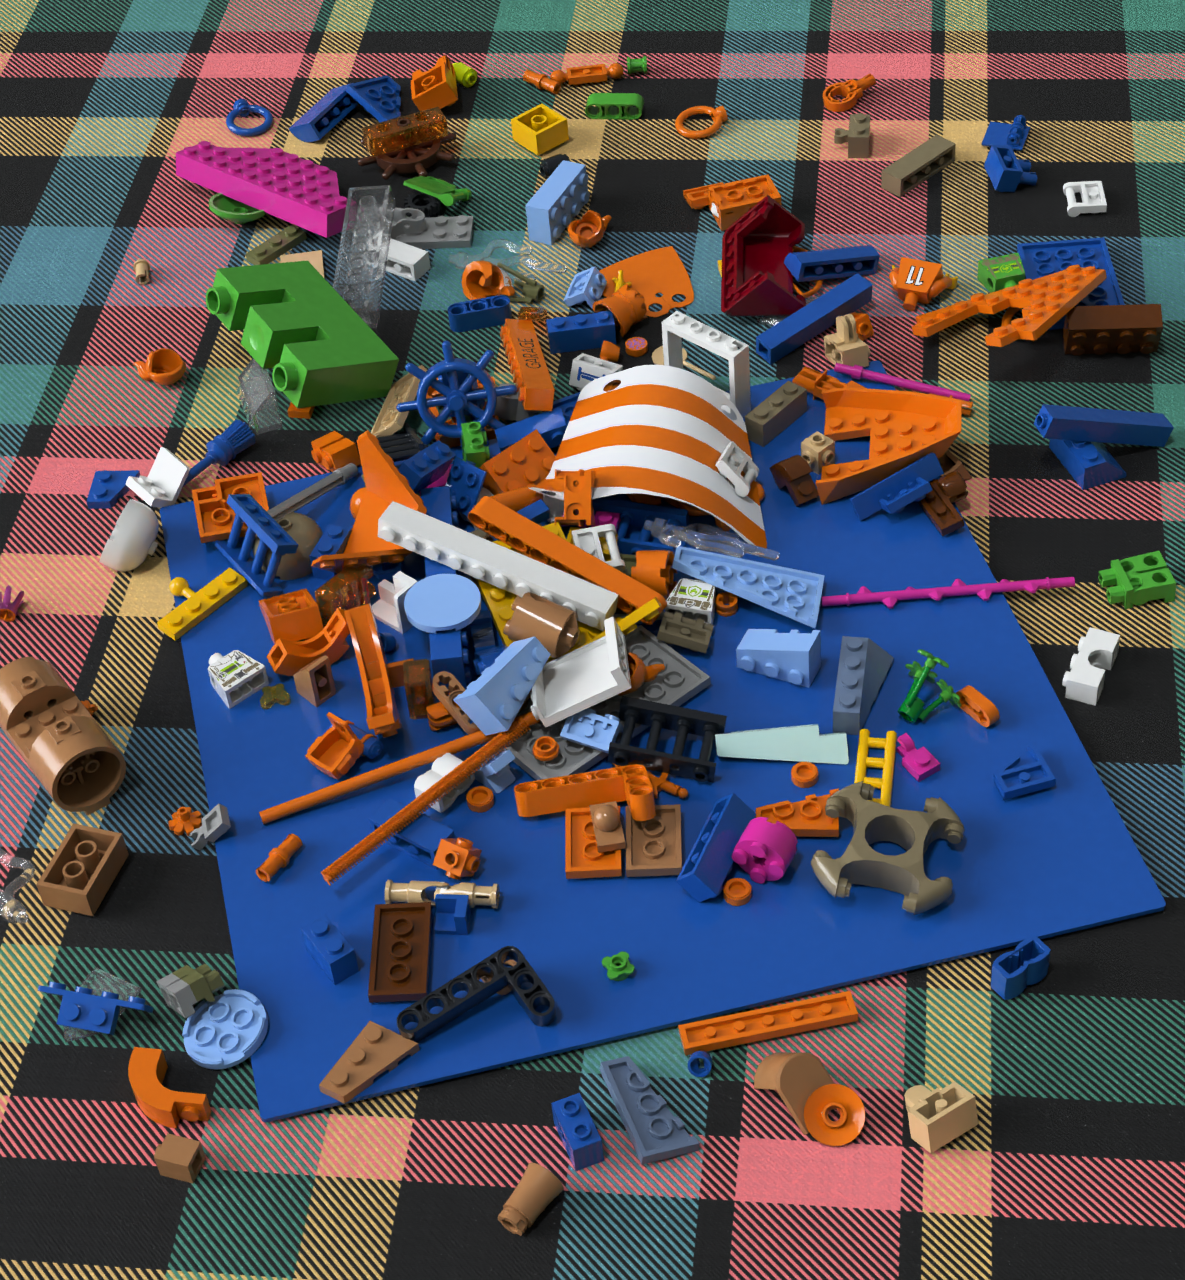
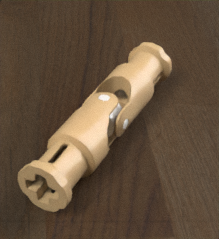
[385,880,500,909]

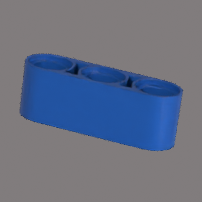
[448,295,512,332]

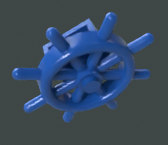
[397,341,517,448]

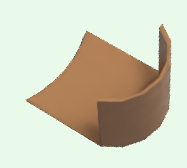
[754,1052,835,1135]

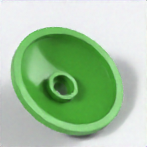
[209,193,267,224]

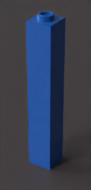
[756,273,872,365]
[1034,404,1174,447]

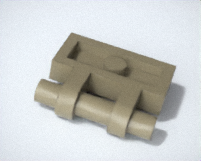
[657,611,714,653]

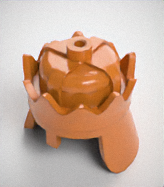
[593,284,648,338]

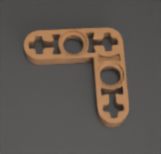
[432,671,529,734]

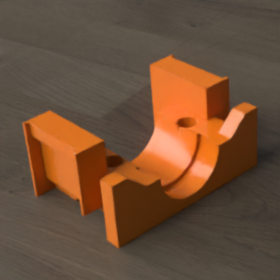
[555,469,595,527]

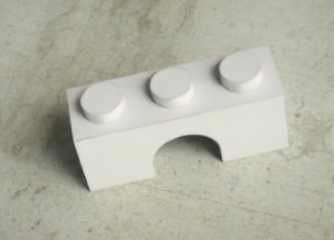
[1062,627,1120,706]

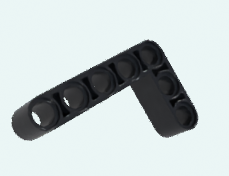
[397,946,556,1043]

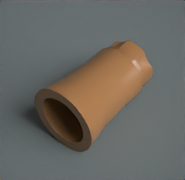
[498,1163,564,1236]

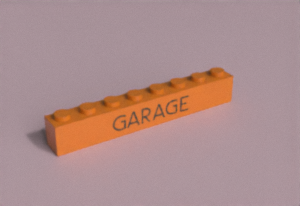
[500,319,555,411]

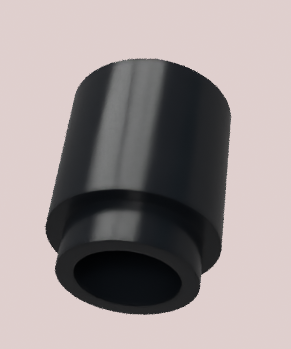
[539,154,570,179]

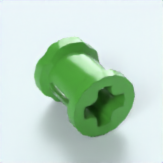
[627,56,647,75]

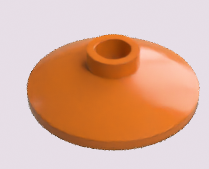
[804,1084,865,1146]

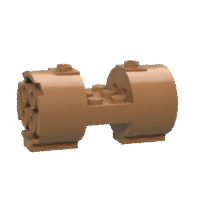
[0,657,126,816]

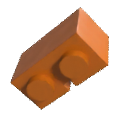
[311,431,361,472]

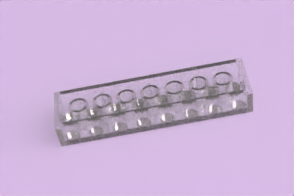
[333,185,396,329]

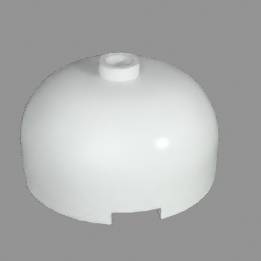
[99,499,159,572]

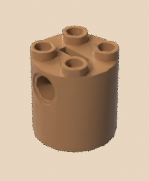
[503,592,580,659]

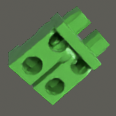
[1098,551,1176,609]

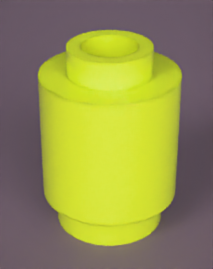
[453,62,477,87]

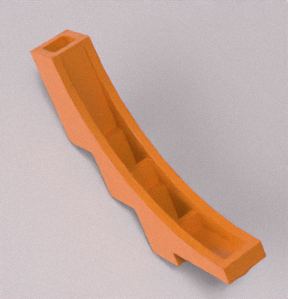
[344,603,402,738]

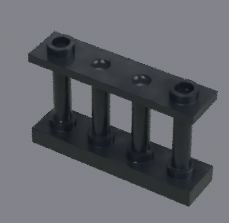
[353,422,428,462]
[608,696,727,783]

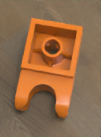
[411,55,458,118]

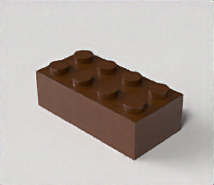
[1063,304,1163,356]

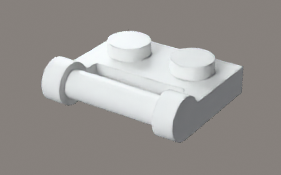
[1063,181,1107,217]
[715,441,759,497]
[571,524,626,572]

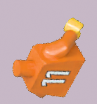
[889,257,958,311]

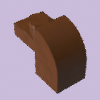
[769,455,819,507]

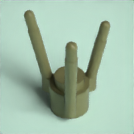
[497,262,545,304]

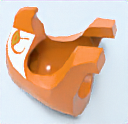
[462,261,515,300]

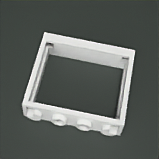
[662,311,751,420]

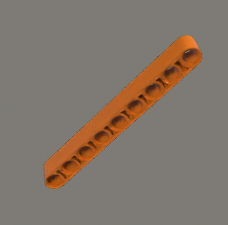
[468,496,667,625]

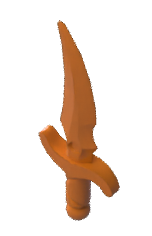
[612,763,688,799]

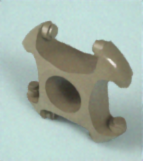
[811,781,965,915]

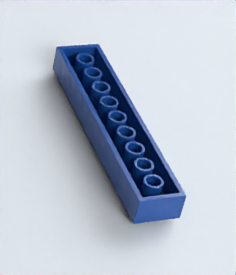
[420,486,472,695]

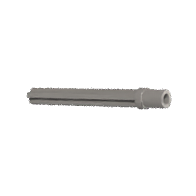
[266,463,358,522]

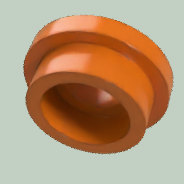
[532,736,559,761]

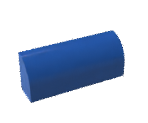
[289,83,359,142]
[784,245,880,282]

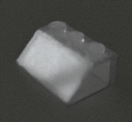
[236,358,283,435]

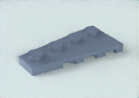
[600,1056,700,1165]

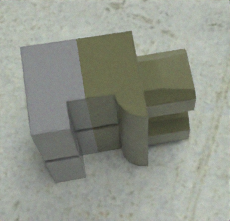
[156,964,225,1018]

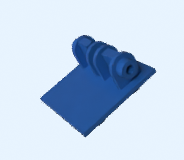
[982,115,1031,151]
[445,457,487,516]

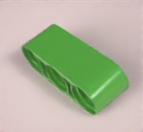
[585,93,644,120]

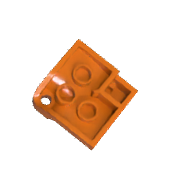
[192,472,269,543]

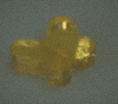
[260,683,291,709]

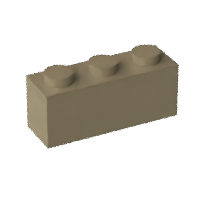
[745,381,807,447]

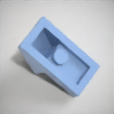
[474,749,515,794]

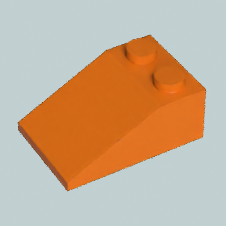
[258,588,323,644]

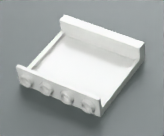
[530,616,632,728]

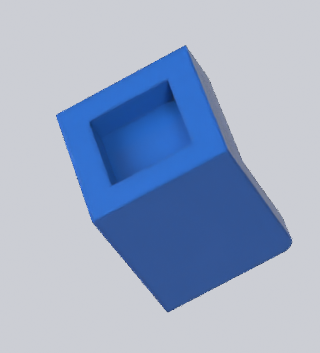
[434,894,472,935]

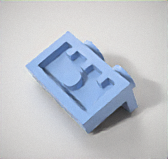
[563,266,607,309]
[560,708,624,754]

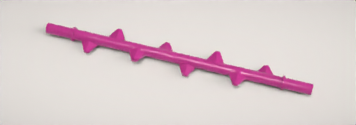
[821,577,1075,608]

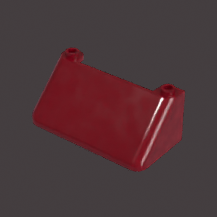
[721,195,806,317]

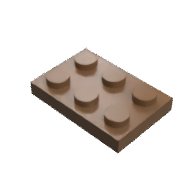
[626,804,682,877]

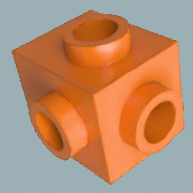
[432,837,482,880]

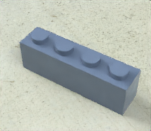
[833,636,894,735]

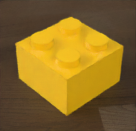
[511,104,569,156]

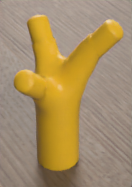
[612,270,632,293]

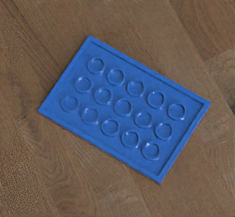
[1017,237,1125,331]

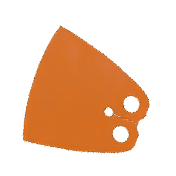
[599,246,694,317]

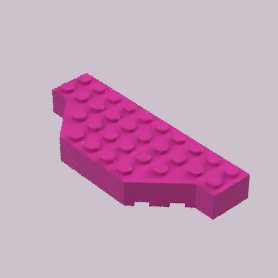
[176,141,355,238]

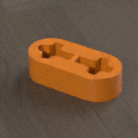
[956,685,1000,727]

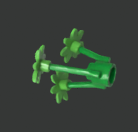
[897,649,961,723]

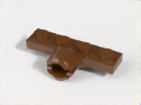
[917,471,968,536]

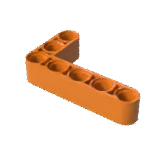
[514,764,656,821]

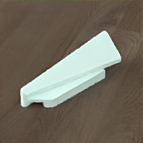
[715,724,849,765]

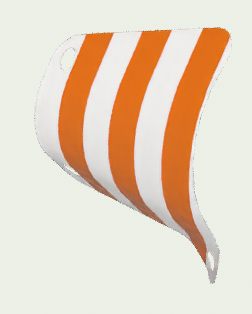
[528,365,767,552]

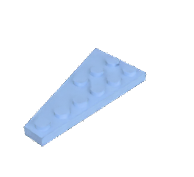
[672,546,825,628]

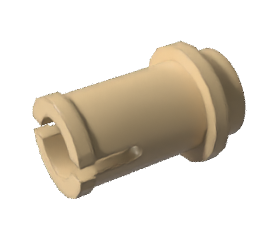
[133,259,150,285]

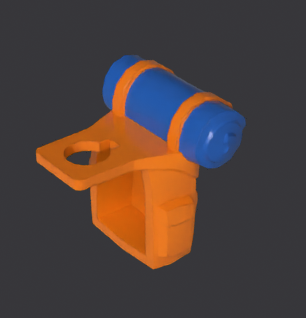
[305,712,383,780]

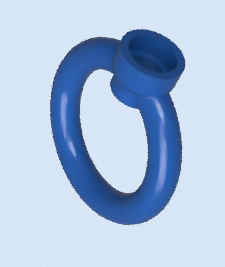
[226,99,273,136]

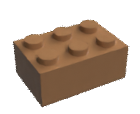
[36,823,129,916]

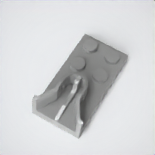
[385,206,474,249]

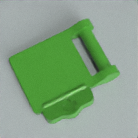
[403,176,472,206]

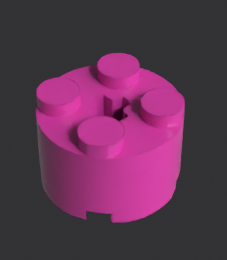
[731,817,798,884]

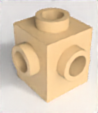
[801,431,835,475]

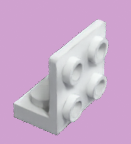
[126,447,190,508]

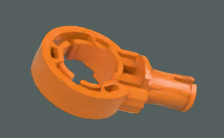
[823,73,876,112]

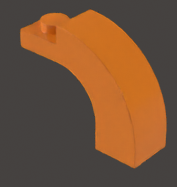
[266,608,350,676]
[128,1047,212,1129]

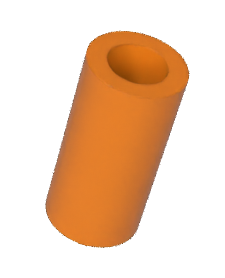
[490,484,544,512]

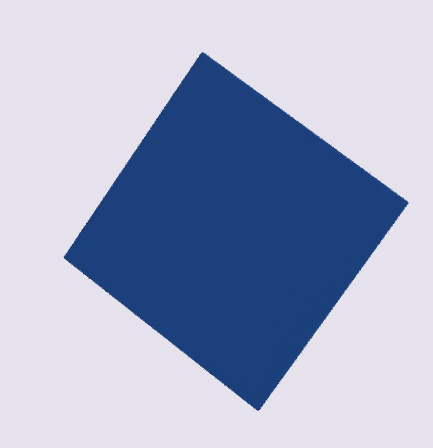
[159,361,1166,1122]

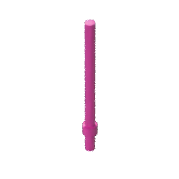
[834,363,971,401]

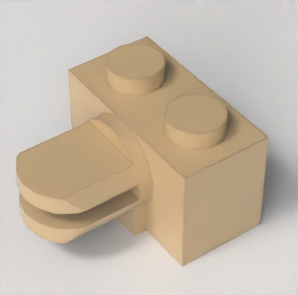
[823,314,870,367]
[904,1081,978,1153]

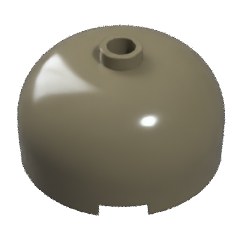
[252,512,323,580]

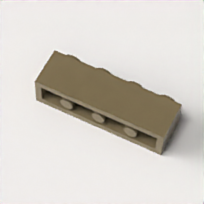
[881,135,956,197]

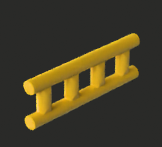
[854,729,897,807]

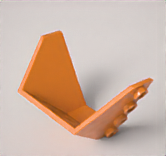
[311,430,427,574]

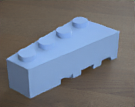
[453,636,551,736]

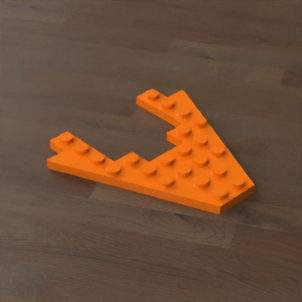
[912,265,1107,347]

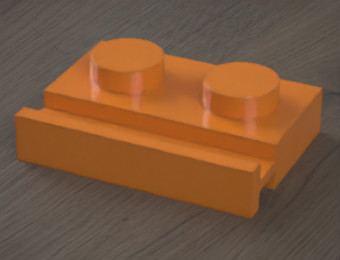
[683,182,724,209]

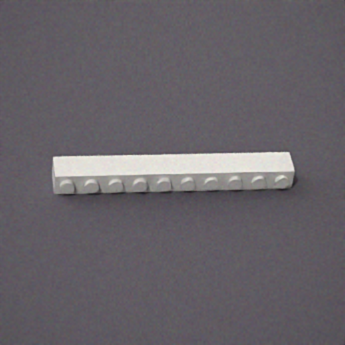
[377,501,619,631]

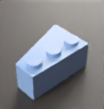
[736,629,821,688]

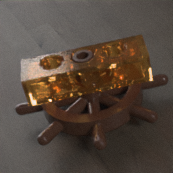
[358,107,457,180]

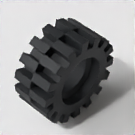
[404,191,443,217]

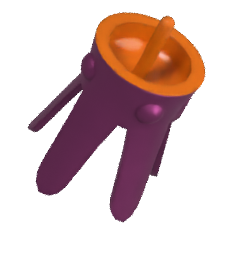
[0,585,24,622]

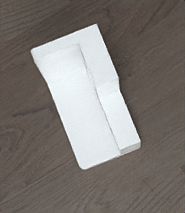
[372,571,418,634]

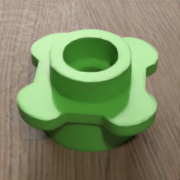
[602,951,635,981]

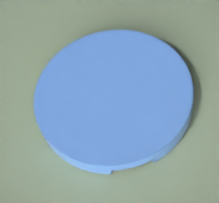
[404,574,481,634]
[182,989,268,1070]

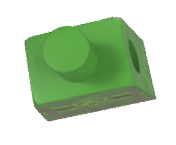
[977,253,1025,293]

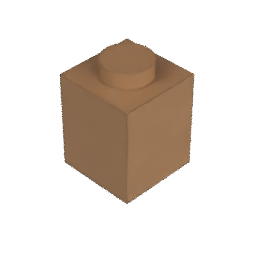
[154,1133,206,1183]

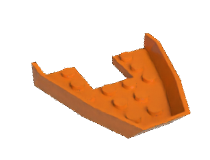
[816,387,962,505]

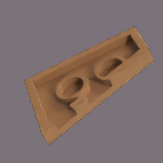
[319,1021,419,1104]

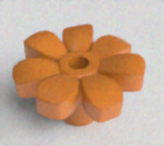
[168,807,202,836]

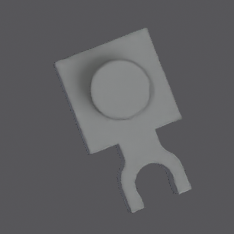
[189,803,231,850]

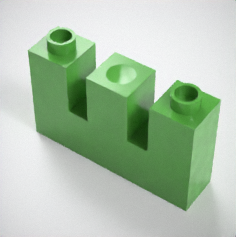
[206,261,399,408]

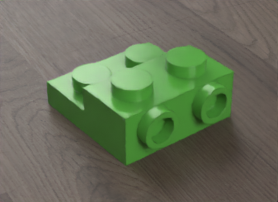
[461,422,490,468]

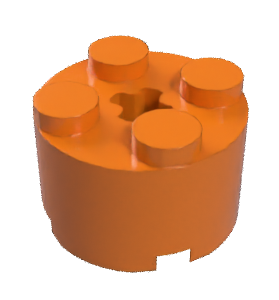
[631,550,677,600]

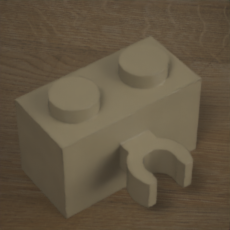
[834,113,870,158]

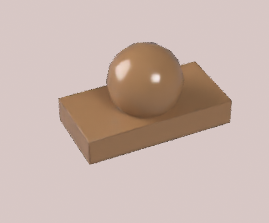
[589,801,626,853]

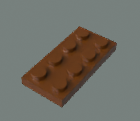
[368,902,432,1003]

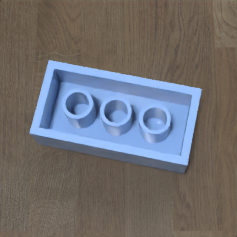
[525,160,590,246]

